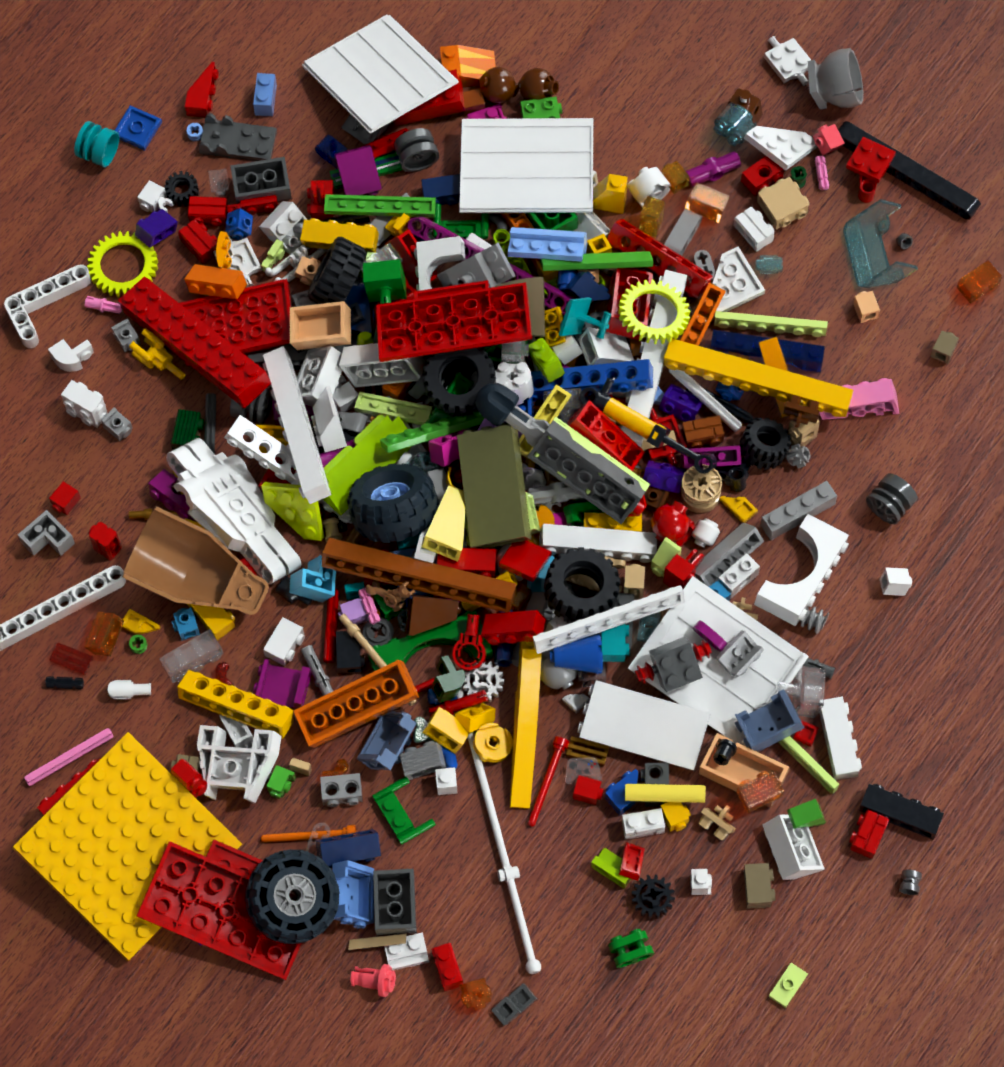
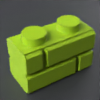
[527,338,565,382]

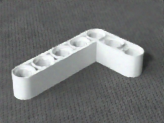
[4,265,91,348]

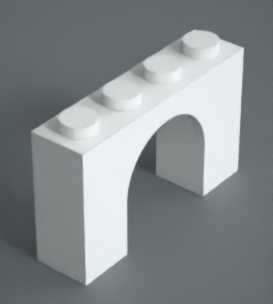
[414,236,465,291]

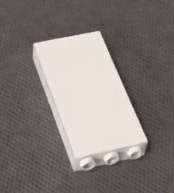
[577,680,710,771]

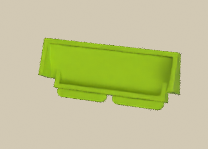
[323,415,414,516]

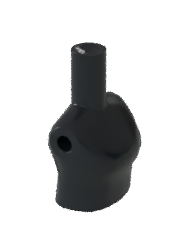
[276,576,312,606]

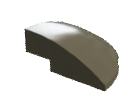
[495,277,545,337]

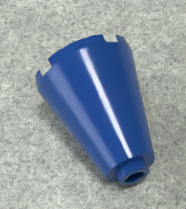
[549,634,603,674]

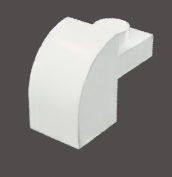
[48,339,94,372]

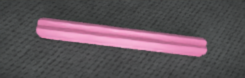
[24,728,114,786]

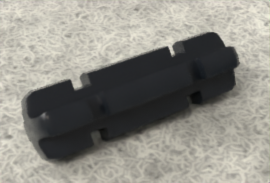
[45,676,84,689]

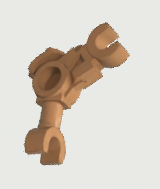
[366,580,415,612]

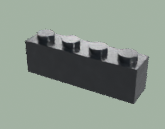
[859,784,944,840]

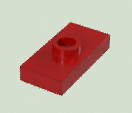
[619,842,645,881]

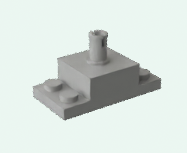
[437,242,516,288]

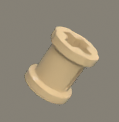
[322,518,342,542]

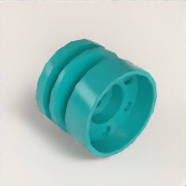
[74,121,120,167]

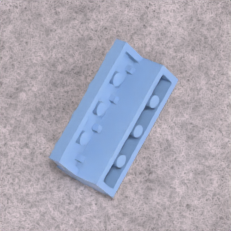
[508,227,587,262]

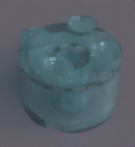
[713,103,757,146]

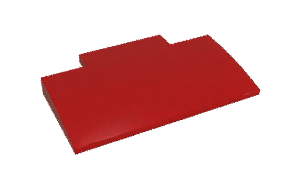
[376,280,532,362]
[136,840,301,980]

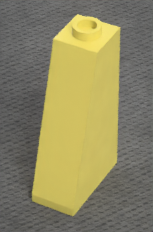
[422,486,466,562]

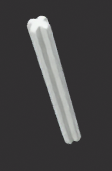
[669,369,742,432]

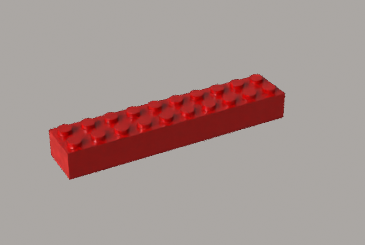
[118,276,272,409]

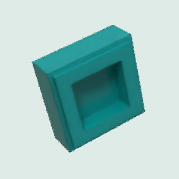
[344,582,364,600]

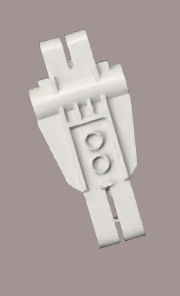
[166,438,301,584]

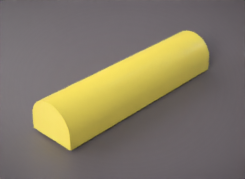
[519,385,572,459]
[625,784,706,803]

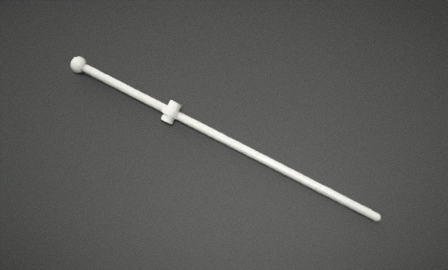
[457,687,541,974]

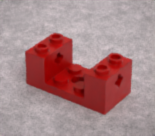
[566,400,645,471]

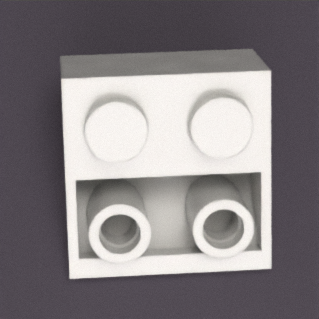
[259,201,307,254]

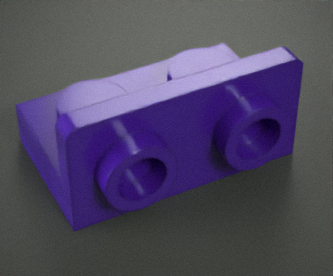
[659,384,704,422]

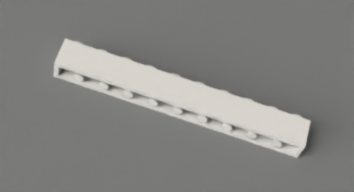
[618,270,687,447]
[263,346,331,504]

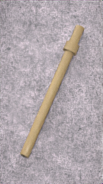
[339,613,417,706]

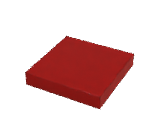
[499,541,552,582]

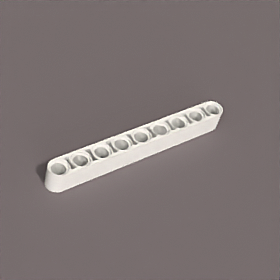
[0,566,126,651]

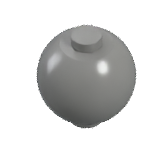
[540,649,577,690]

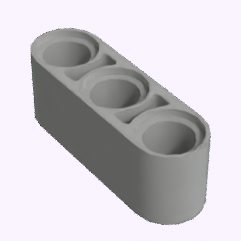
[664,209,703,256]

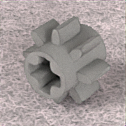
[787,443,810,468]

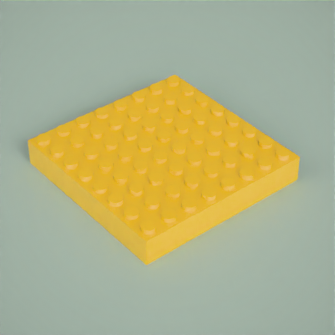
[12,732,242,962]

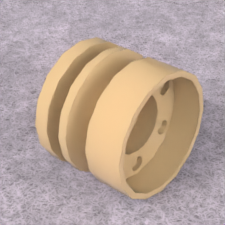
[681,464,722,513]

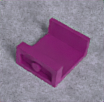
[253,659,312,709]

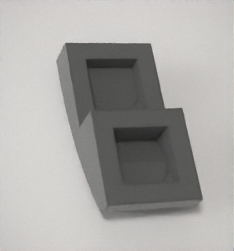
[491,983,538,1026]

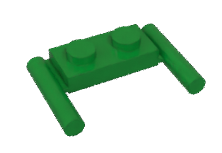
[433,204,489,239]
[372,776,436,845]

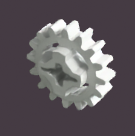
[463,661,504,703]

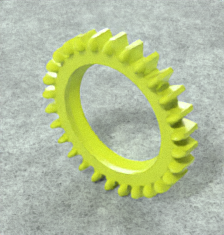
[87,231,158,298]
[618,280,690,344]

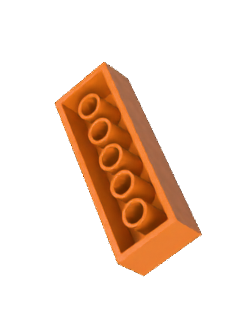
[293,660,419,748]

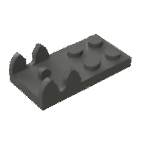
[199,113,277,161]

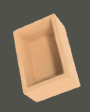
[290,301,351,350]

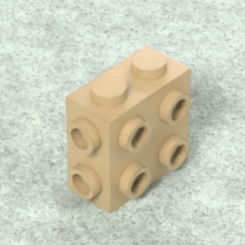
[757,177,809,229]

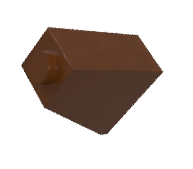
[405,594,461,636]

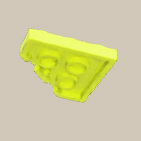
[261,482,324,541]

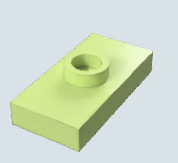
[769,963,808,1008]

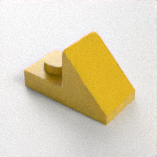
[385,213,410,237]

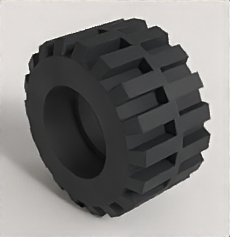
[739,418,791,470]

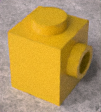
[660,802,691,832]

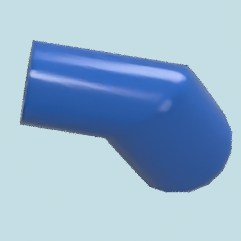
[441,746,458,769]

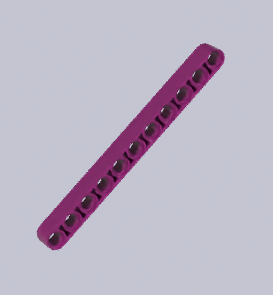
[408,217,576,316]

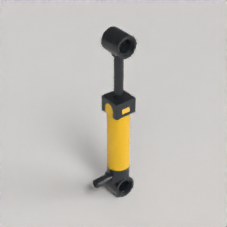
[580,378,717,474]

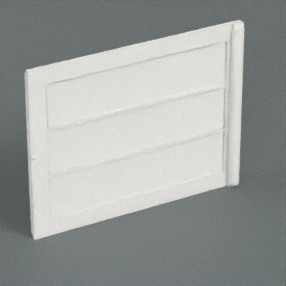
[302,15,459,134]
[460,118,593,214]
[628,576,809,746]

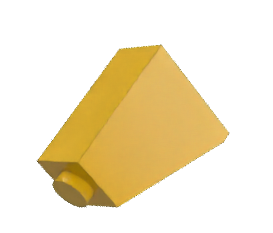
[593,174,628,214]

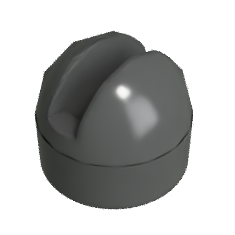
[896,233,913,249]

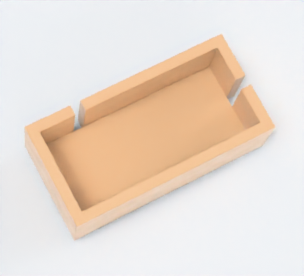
[699,733,789,808]

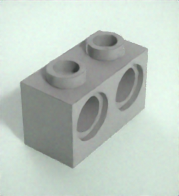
[320,773,363,807]

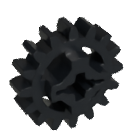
[631,874,675,919]

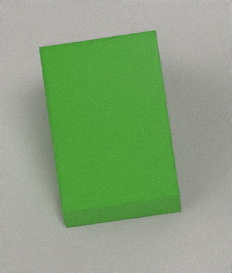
[787,799,826,829]

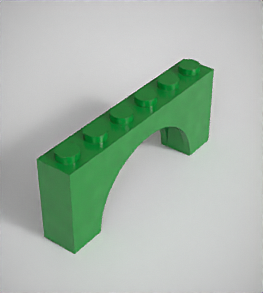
[367,611,493,672]

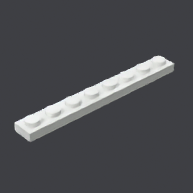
[533,585,685,654]

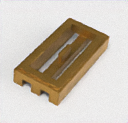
[566,736,609,766]

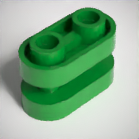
[608,929,654,968]

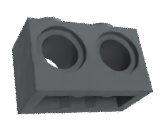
[641,763,669,807]

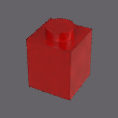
[49,481,81,515]
[573,775,604,805]

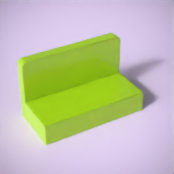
[591,848,631,889]

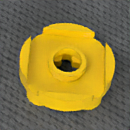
[473,723,513,763]

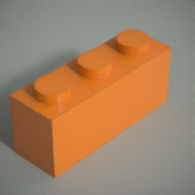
[185,264,247,300]

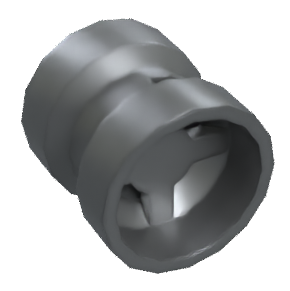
[899,869,922,895]

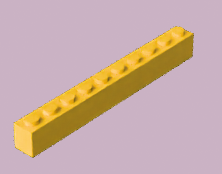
[663,338,854,417]

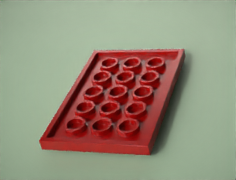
[180,279,292,366]

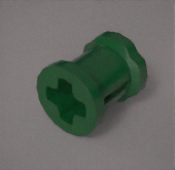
[790,166,807,189]

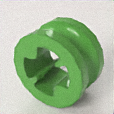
[129,635,147,654]

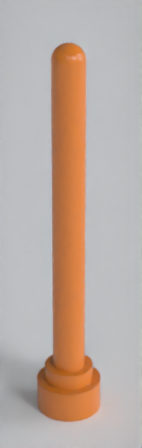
[261,825,356,843]

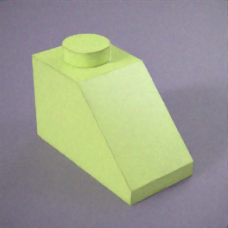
[651,537,682,577]

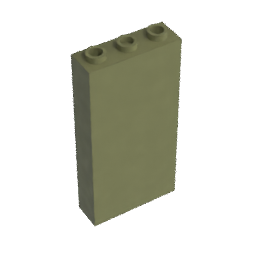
[457,422,532,549]

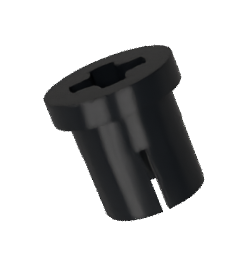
[713,739,737,766]

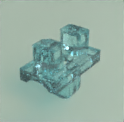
[637,612,660,642]

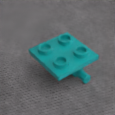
[559,297,611,339]

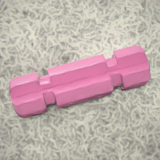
[815,156,829,190]
[358,588,380,625]

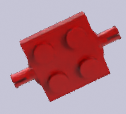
[646,408,687,466]

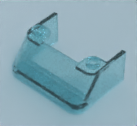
[843,199,918,288]

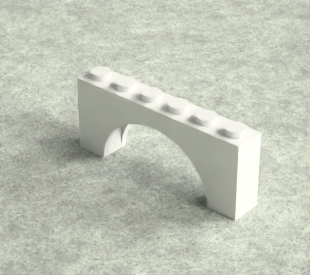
[754,514,849,626]

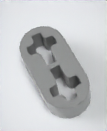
[694,250,715,284]

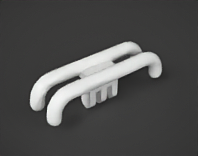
[265,245,328,283]

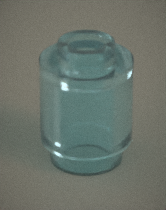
[755,255,783,274]

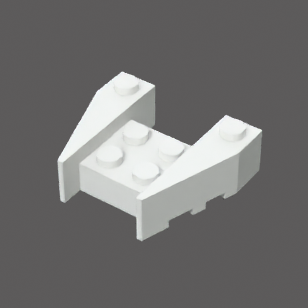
[197,725,282,803]

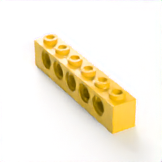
[177,670,294,739]

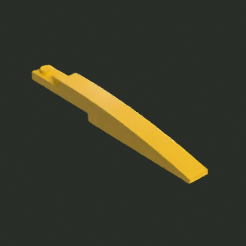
[510,641,542,809]

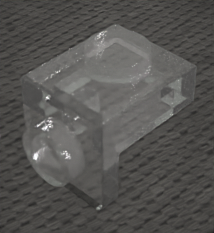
[208,169,230,196]

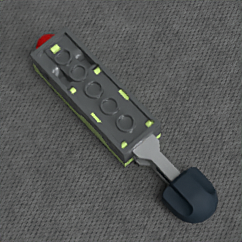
[476,383,650,524]

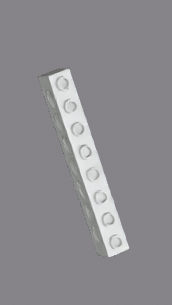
[224,415,352,524]

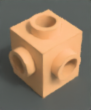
[294,256,321,286]

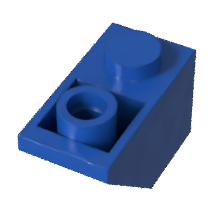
[605,769,638,816]

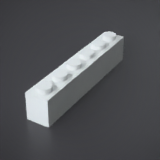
[539,524,657,563]

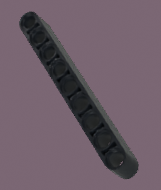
[838,121,981,220]

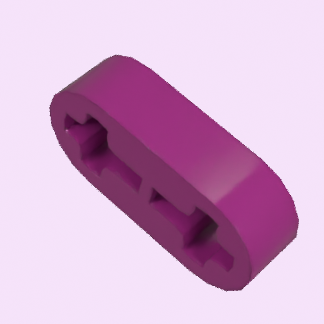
[693,620,727,652]

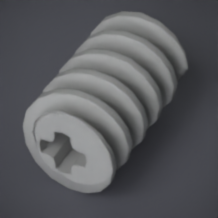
[798,606,829,634]

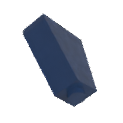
[345,284,376,339]

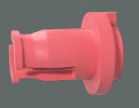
[350,964,396,997]

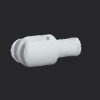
[108,680,151,700]

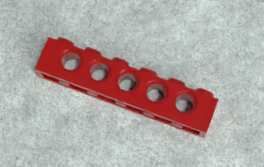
[607,219,713,298]

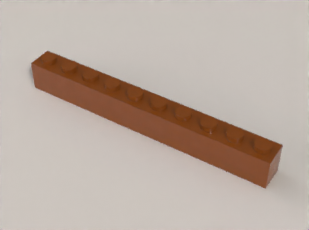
[321,538,517,612]

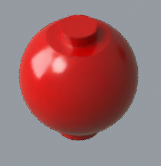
[651,500,690,542]

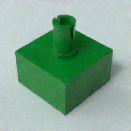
[363,259,407,304]

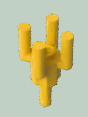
[129,328,186,380]

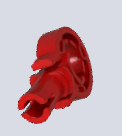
[452,614,486,671]

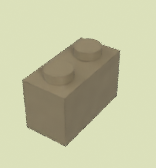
[743,863,775,909]

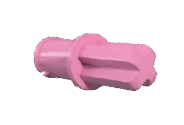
[85,296,122,314]

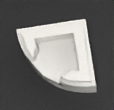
[562,694,590,714]

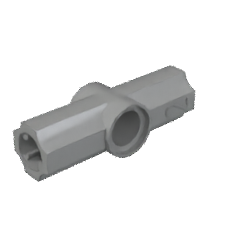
[529,482,584,505]

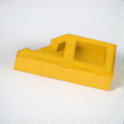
[720,496,758,523]
[119,609,161,635]

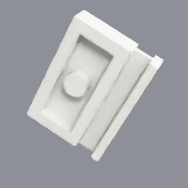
[384,932,429,970]

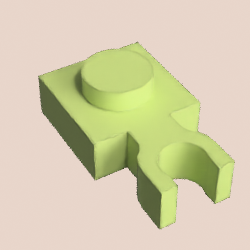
[261,239,285,272]

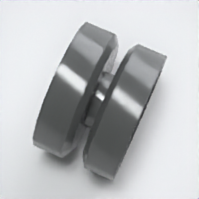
[394,128,439,172]

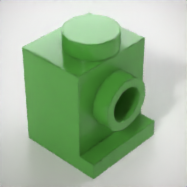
[267,765,296,799]

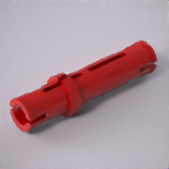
[429,689,488,716]

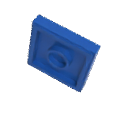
[114,105,162,150]

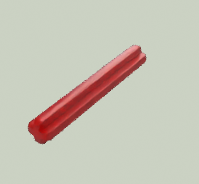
[323,589,339,663]

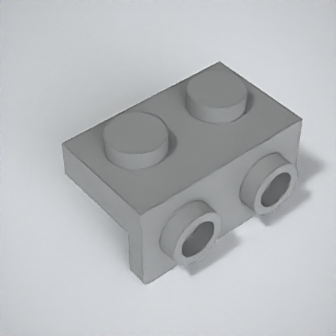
[715,630,764,677]

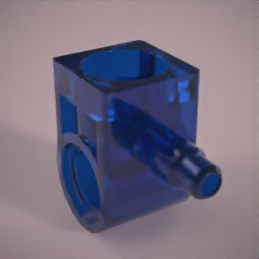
[315,135,348,169]

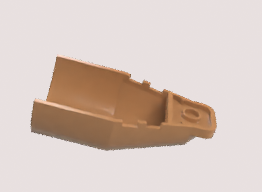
[122,506,269,615]

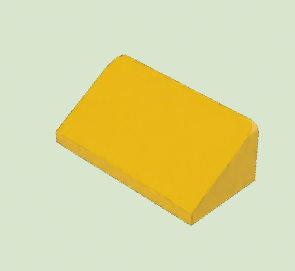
[455,703,496,733]

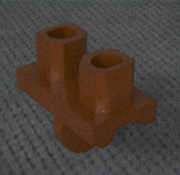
[783,395,819,428]

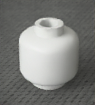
[691,518,720,548]

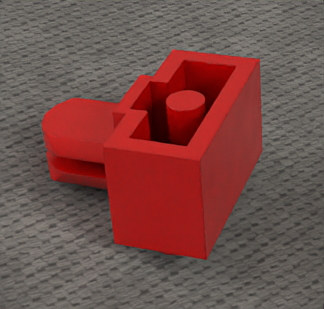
[307,180,334,221]
[663,549,704,589]

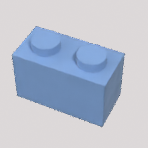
[253,73,277,117]

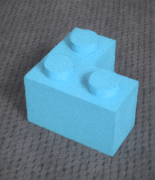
[289,555,336,602]

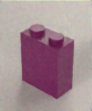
[334,145,382,196]

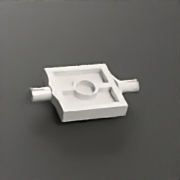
[764,36,811,86]
[213,235,262,288]

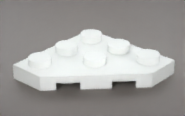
[744,126,817,171]
[713,247,765,312]

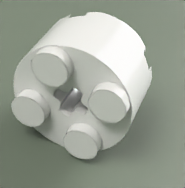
[627,167,671,208]
[495,362,534,405]

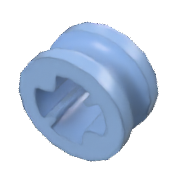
[186,123,203,141]

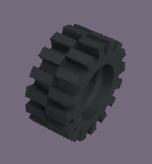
[165,171,199,207]

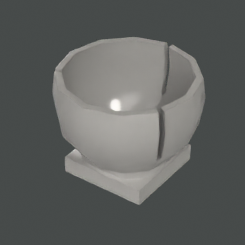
[807,48,863,110]

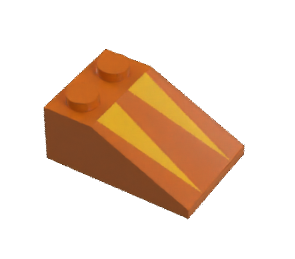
[440,45,496,87]

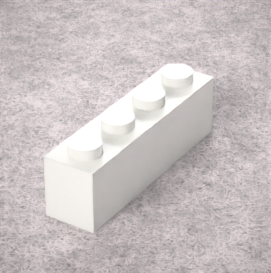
[818,696,862,780]

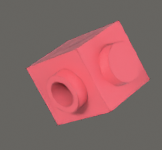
[813,124,845,156]

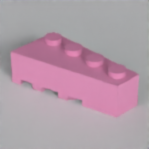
[819,378,899,420]

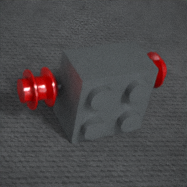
[635,637,712,692]

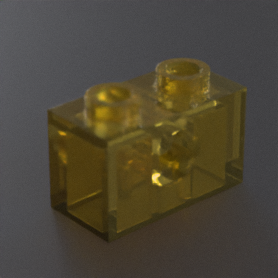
[639,196,665,237]

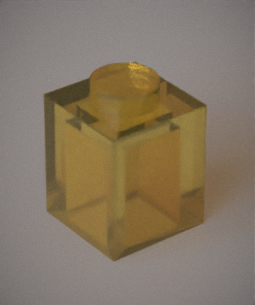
[662,160,690,194]

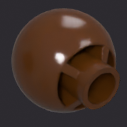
[479,67,519,103]
[518,68,559,100]

